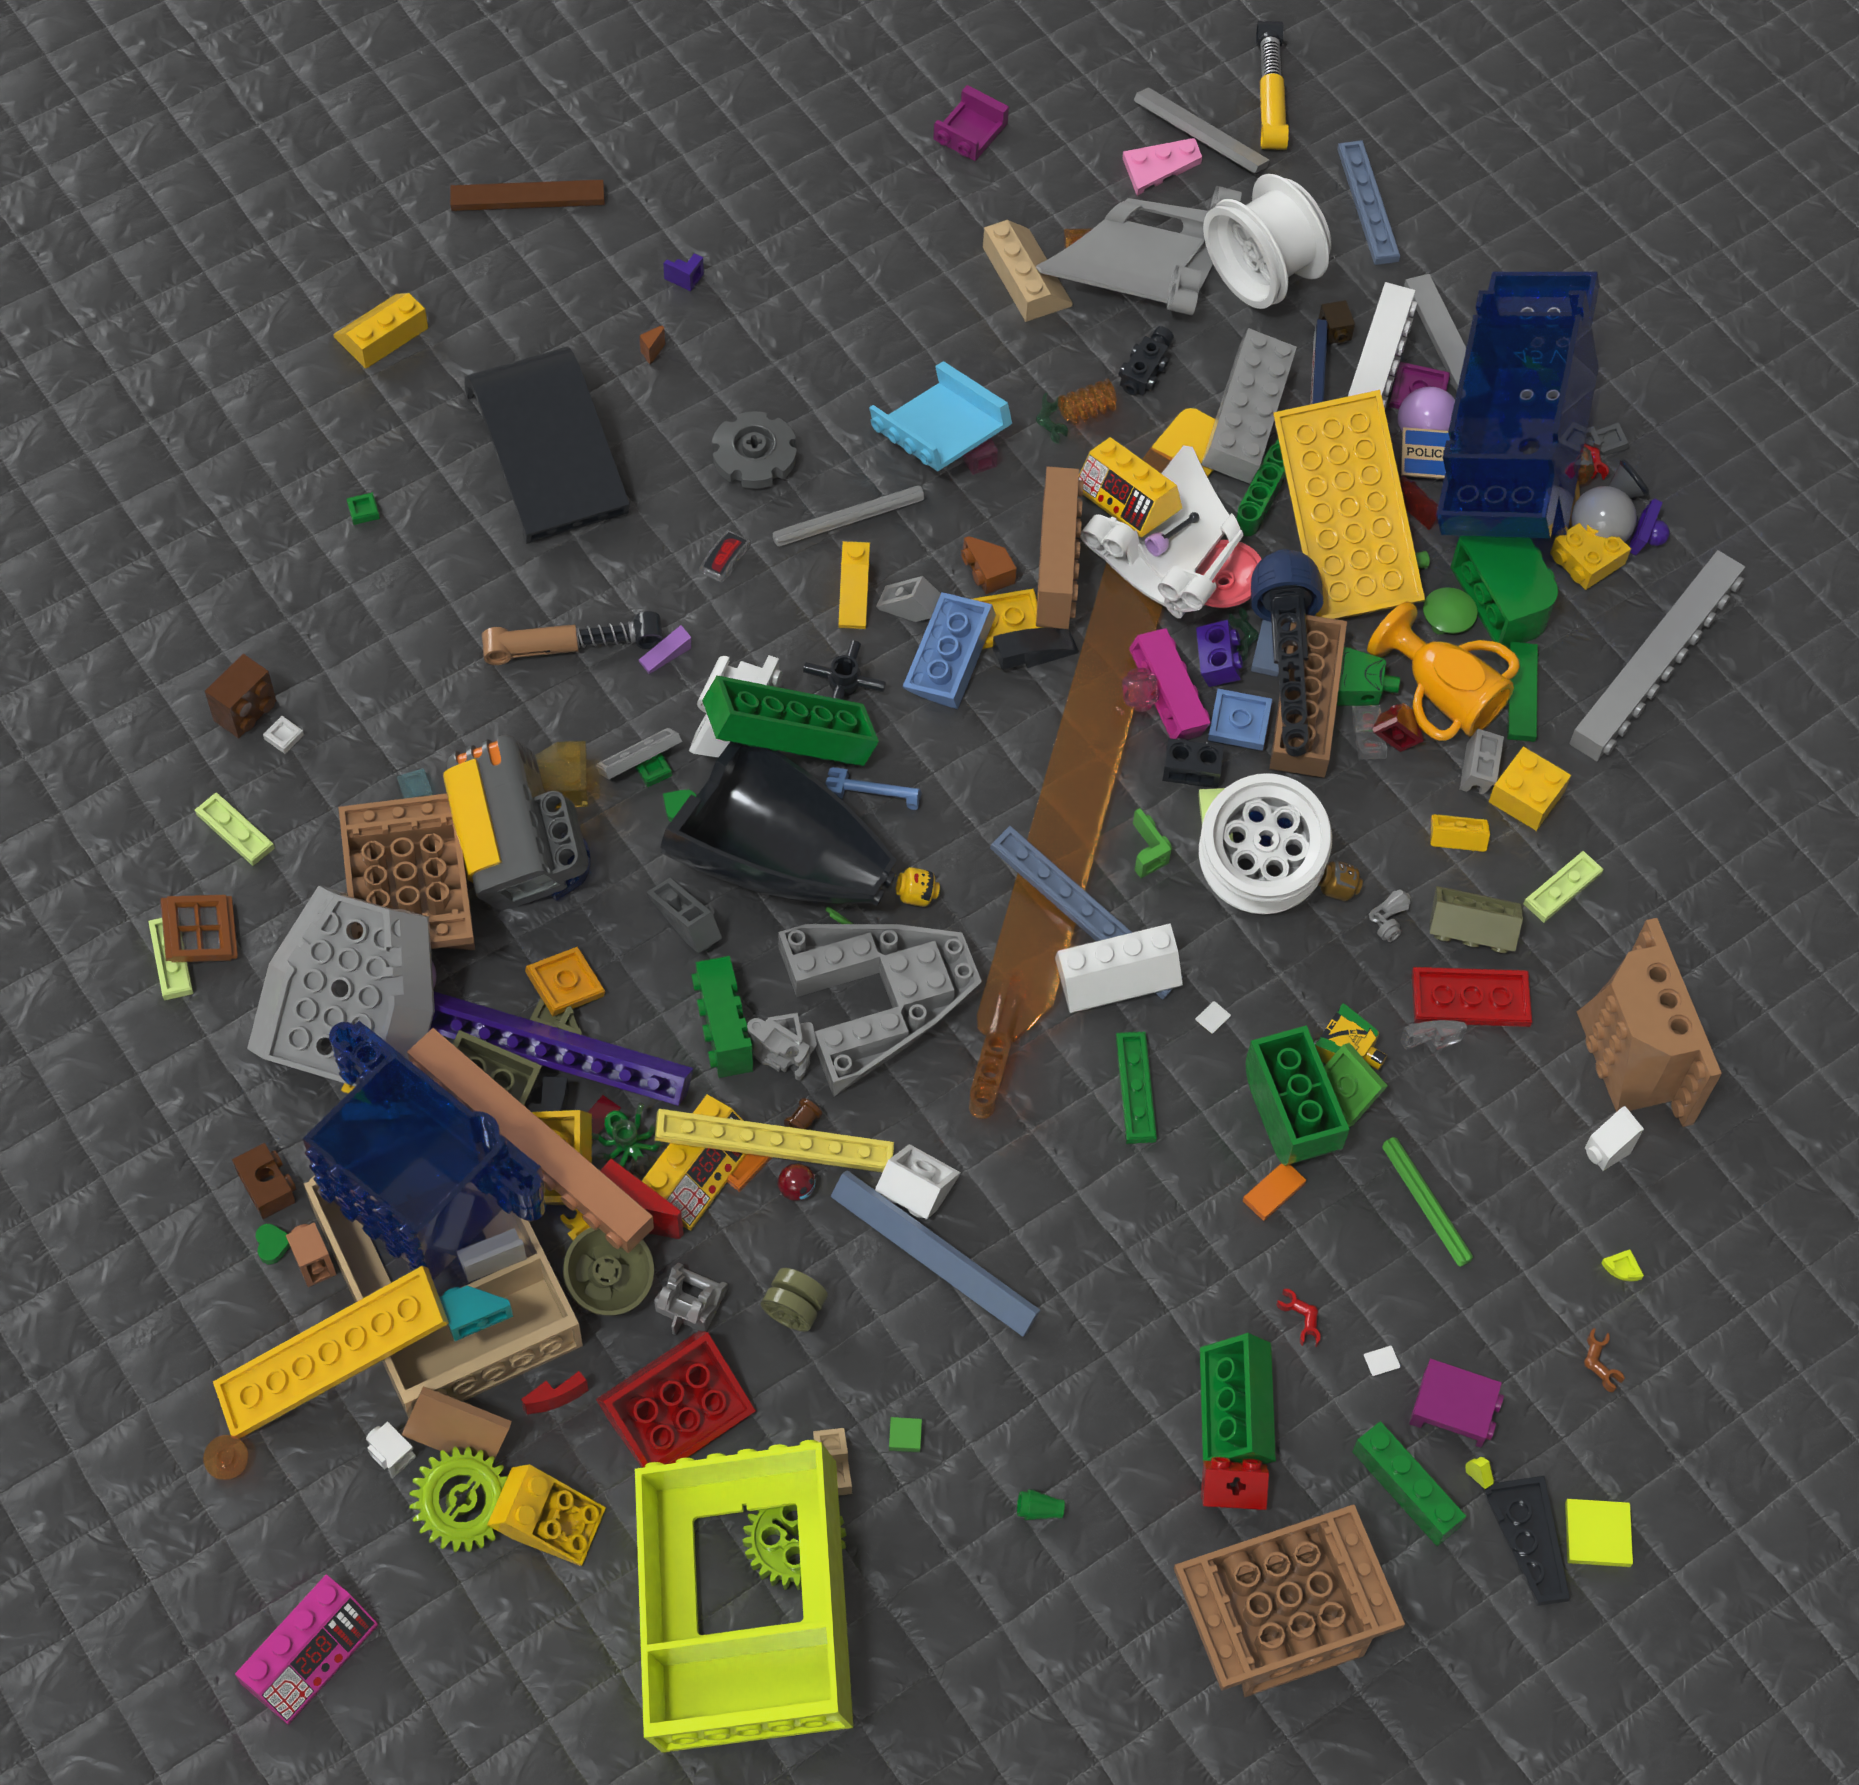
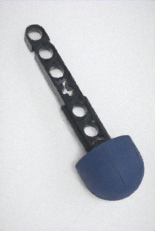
[1251,549,1323,757]

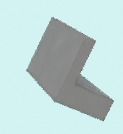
[456,1228,527,1282]

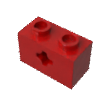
[1201,1457,1269,1510]

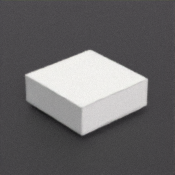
[263,716,304,754]

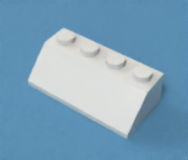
[1055,924,1183,1013]

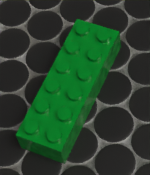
[702,675,879,766]

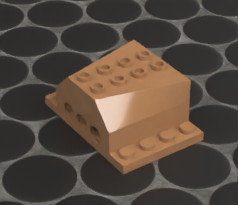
[338,793,475,950]
[1577,918,1722,1127]
[1174,1504,1405,1698]

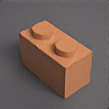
[286,1222,336,1287]

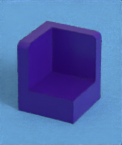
[663,253,704,291]

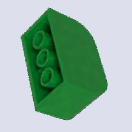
[1450,524,1558,648]
[1246,1025,1350,1166]

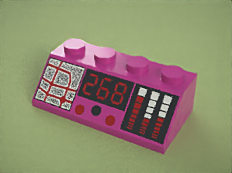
[235,1574,378,1725]

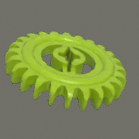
[409,1446,508,1552]

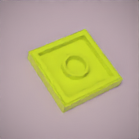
[1565,1499,1633,1567]

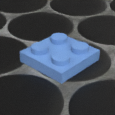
[1208,689,1272,751]

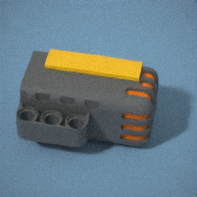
[443,734,588,910]

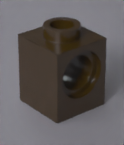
[1318,300,1355,345]

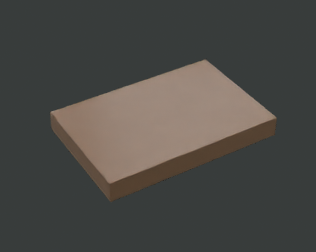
[401,1386,512,1461]

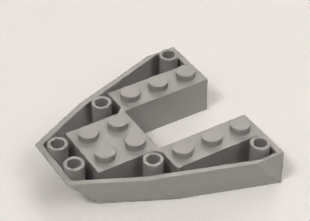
[778,924,982,1097]

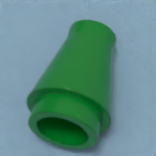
[1017,1489,1065,1521]

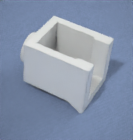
[366,1421,416,1479]

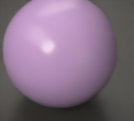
[1398,387,1461,434]

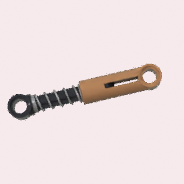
[482,611,663,665]

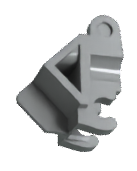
[747,1013,817,1080]
[654,1262,729,1335]

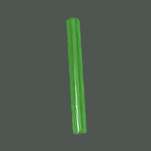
[1382,1137,1473,1267]

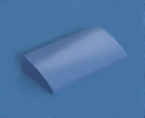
[903,592,996,709]

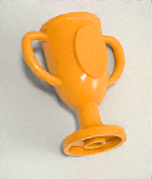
[1367,601,1520,741]

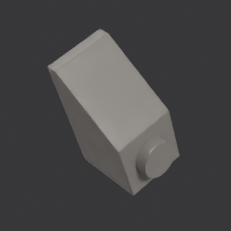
[876,576,941,622]

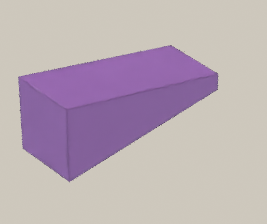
[639,625,691,674]

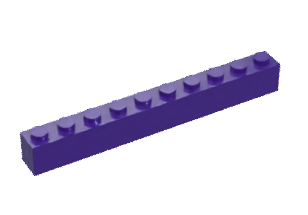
[430,991,694,1106]

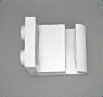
[697,655,782,713]

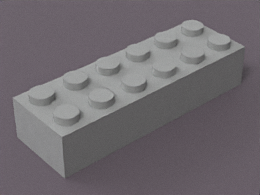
[1201,328,1297,484]

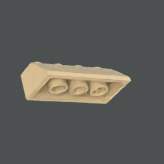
[983,220,1073,322]

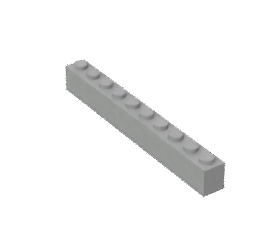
[1569,550,1745,762]

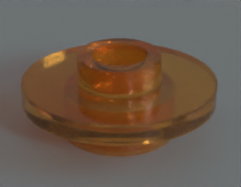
[203,1435,248,1480]

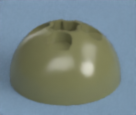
[563,1227,654,1316]

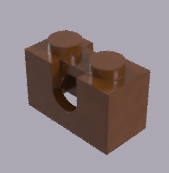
[232,1143,297,1219]

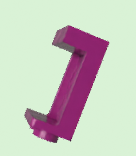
[933,85,1009,161]
[1409,1358,1504,1448]

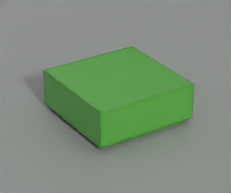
[889,1417,922,1452]

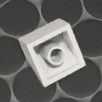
[875,1144,961,1219]

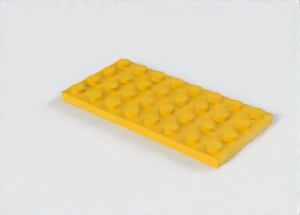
[1273,390,1425,620]

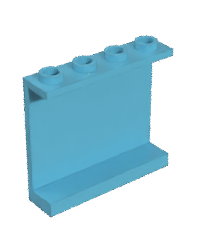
[869,361,1012,471]

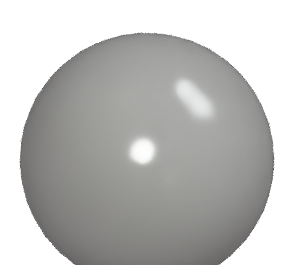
[1571,486,1637,542]

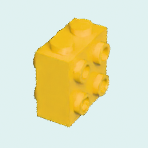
[1550,523,1631,590]

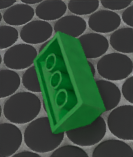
[1200,1333,1276,1464]

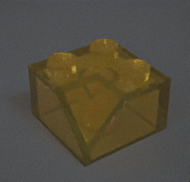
[535,741,588,808]

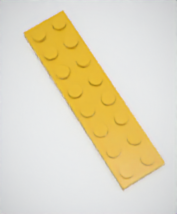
[213,1266,449,1439]

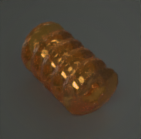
[1058,378,1116,425]

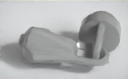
[1369,889,1411,942]

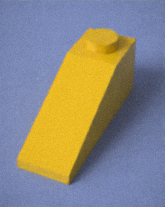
[839,541,870,629]

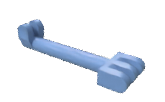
[825,767,922,810]

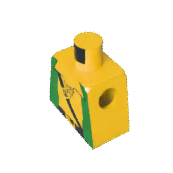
[1315,1003,1387,1070]

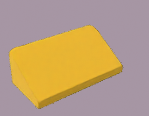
[1430,814,1490,852]

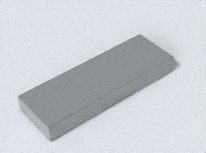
[596,728,682,779]

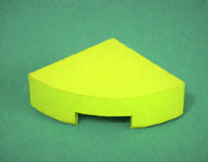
[1601,1249,1644,1281]
[1465,1457,1494,1489]

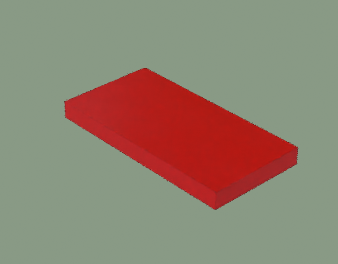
[1412,967,1532,1027]

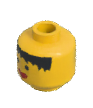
[896,867,940,907]

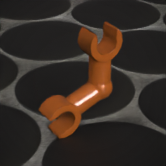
[1584,1328,1625,1392]

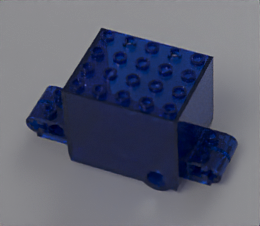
[303,1021,546,1280]

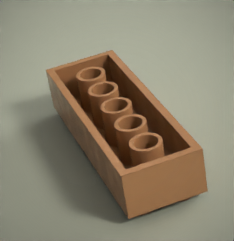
[1036,467,1084,629]
[1269,615,1347,778]

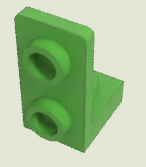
[1133,808,1172,878]

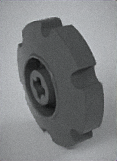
[712,411,797,489]

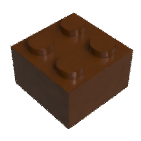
[205,654,277,739]

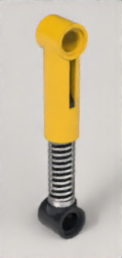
[1256,21,1289,150]

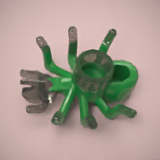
[592,1102,667,1177]

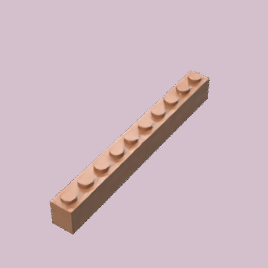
[407,1028,654,1253]

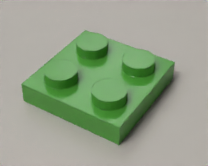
[1324,1043,1388,1127]

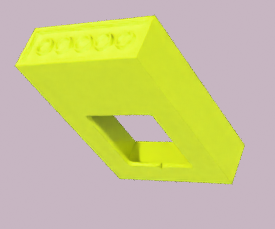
[635,1440,853,1753]

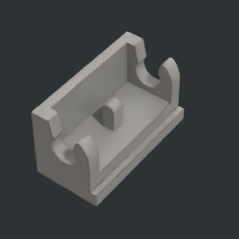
[1459,729,1504,794]

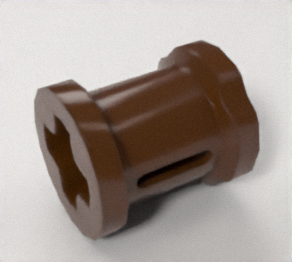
[784,1098,822,1130]

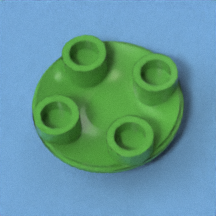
[1423,587,1477,635]

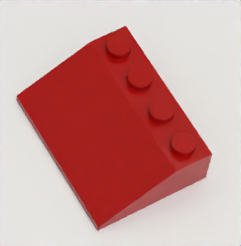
[596,1331,756,1468]

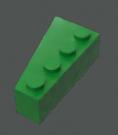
[691,956,753,1078]

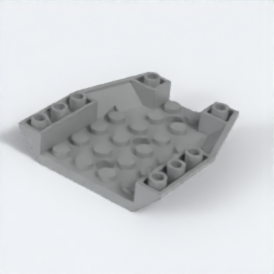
[247,886,435,1098]

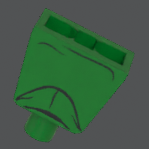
[1336,647,1400,706]

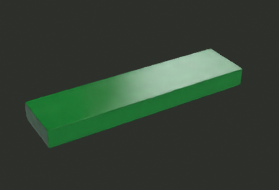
[1507,642,1538,742]
[1116,1032,1157,1144]

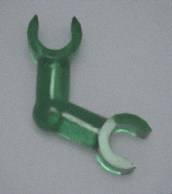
[1036,392,1068,443]
[1229,608,1259,661]

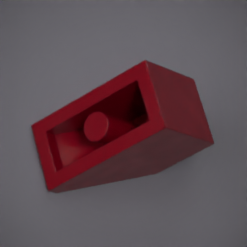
[1372,703,1424,752]

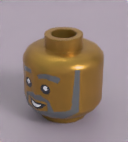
[1318,860,1363,901]

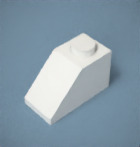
[1585,1106,1644,1171]

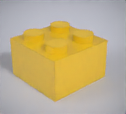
[1489,746,1571,831]

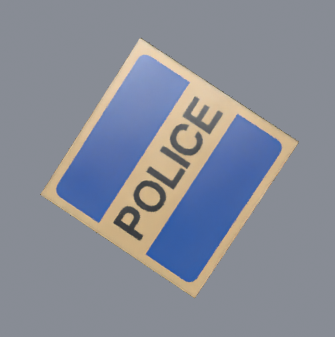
[1401,427,1456,480]

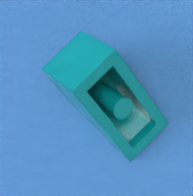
[439,1285,513,1341]

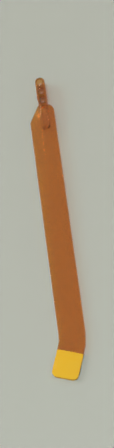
[969,408,1215,1119]

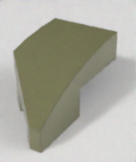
[530,998,582,1035]

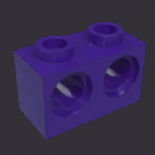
[1196,620,1243,687]

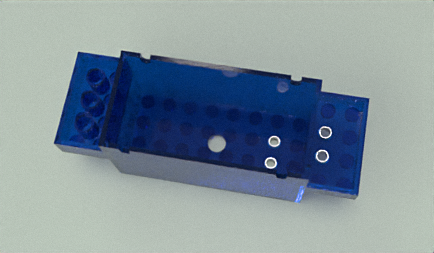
[1436,272,1600,538]

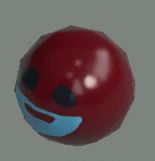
[777,1163,816,1201]

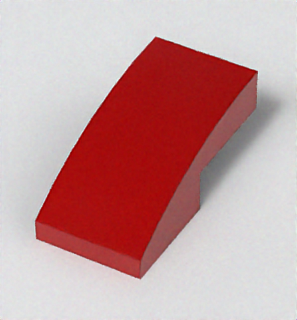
[521,1371,589,1415]

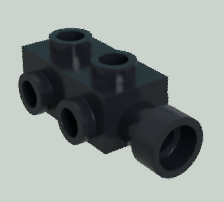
[1118,326,1174,396]

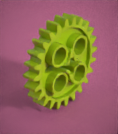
[742,1505,847,1590]

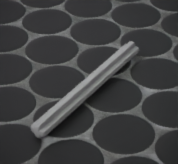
[773,485,924,547]

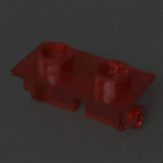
[1400,476,1446,530]

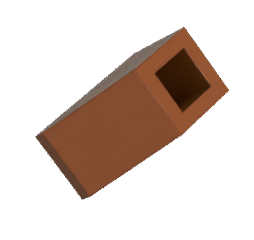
[961,536,1017,594]

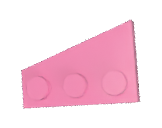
[1123,138,1202,196]

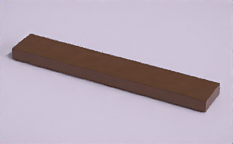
[450,180,605,211]

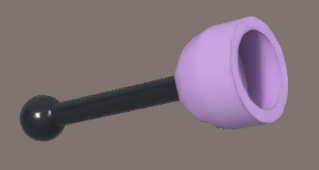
[1145,512,1200,556]

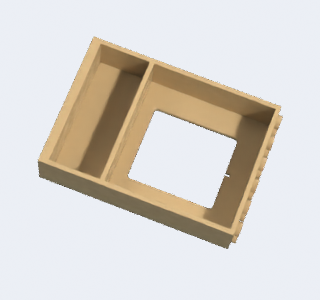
[304,1113,583,1418]

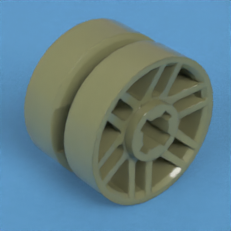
[761,1268,828,1332]

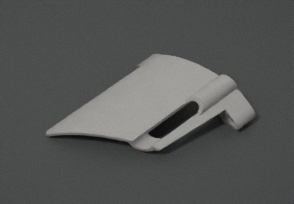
[1036,186,1242,315]

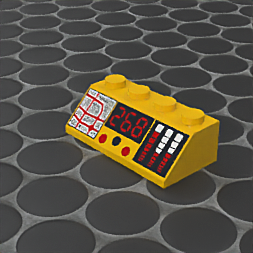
[1078,437,1182,538]
[642,1094,747,1231]

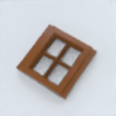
[160,895,238,962]

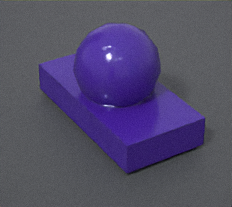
[1629,498,1670,556]

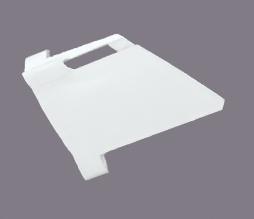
[1080,445,1243,618]

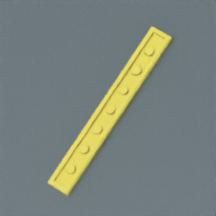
[655,1109,894,1172]

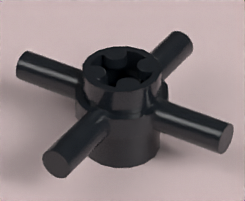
[803,640,886,700]

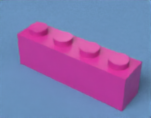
[1129,628,1210,739]

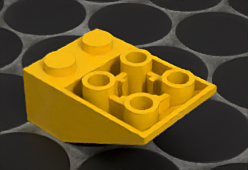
[487,1464,606,1566]

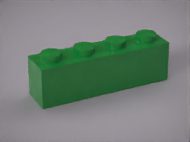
[1352,1421,1466,1547]

